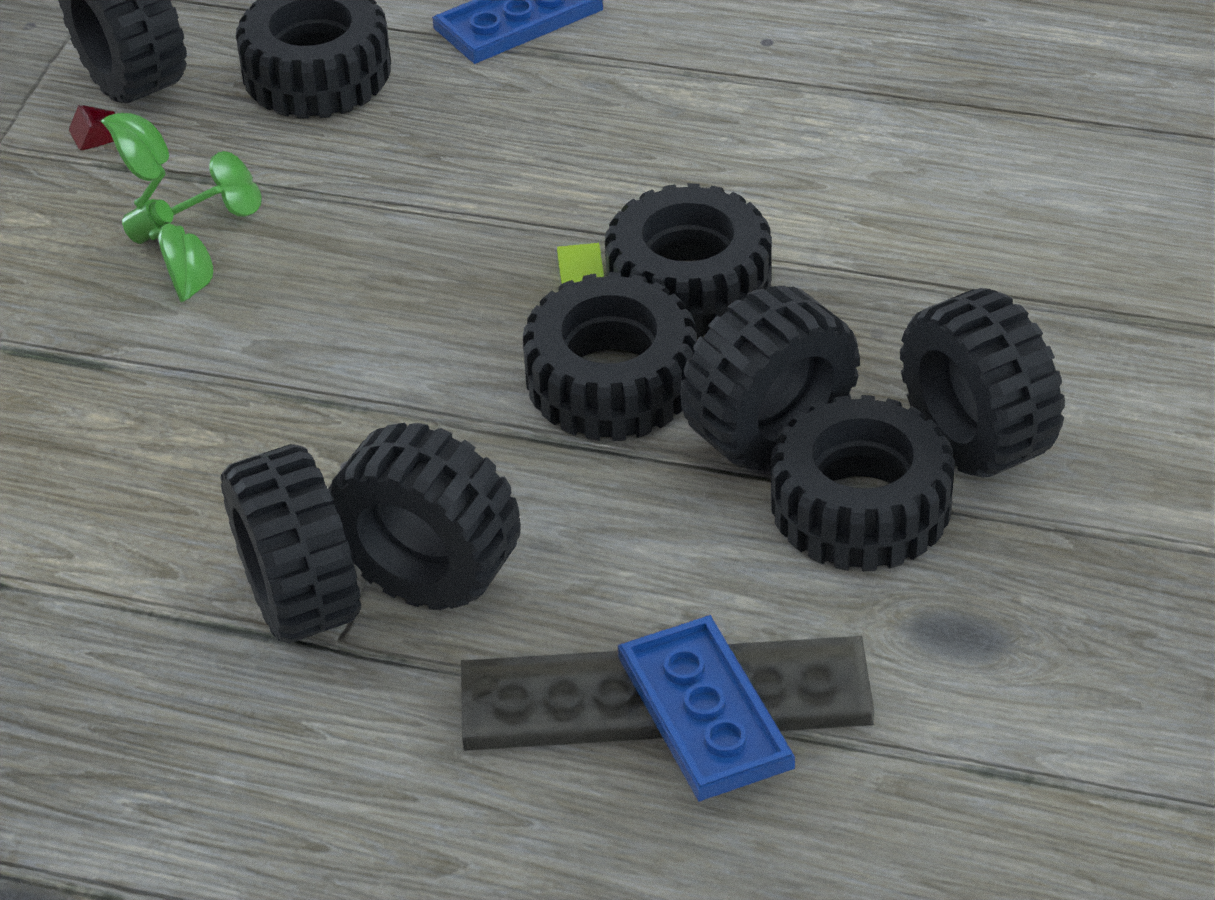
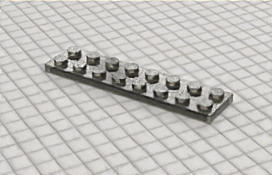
[461,636,875,751]

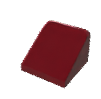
[69,105,115,150]

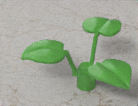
[100,113,262,302]

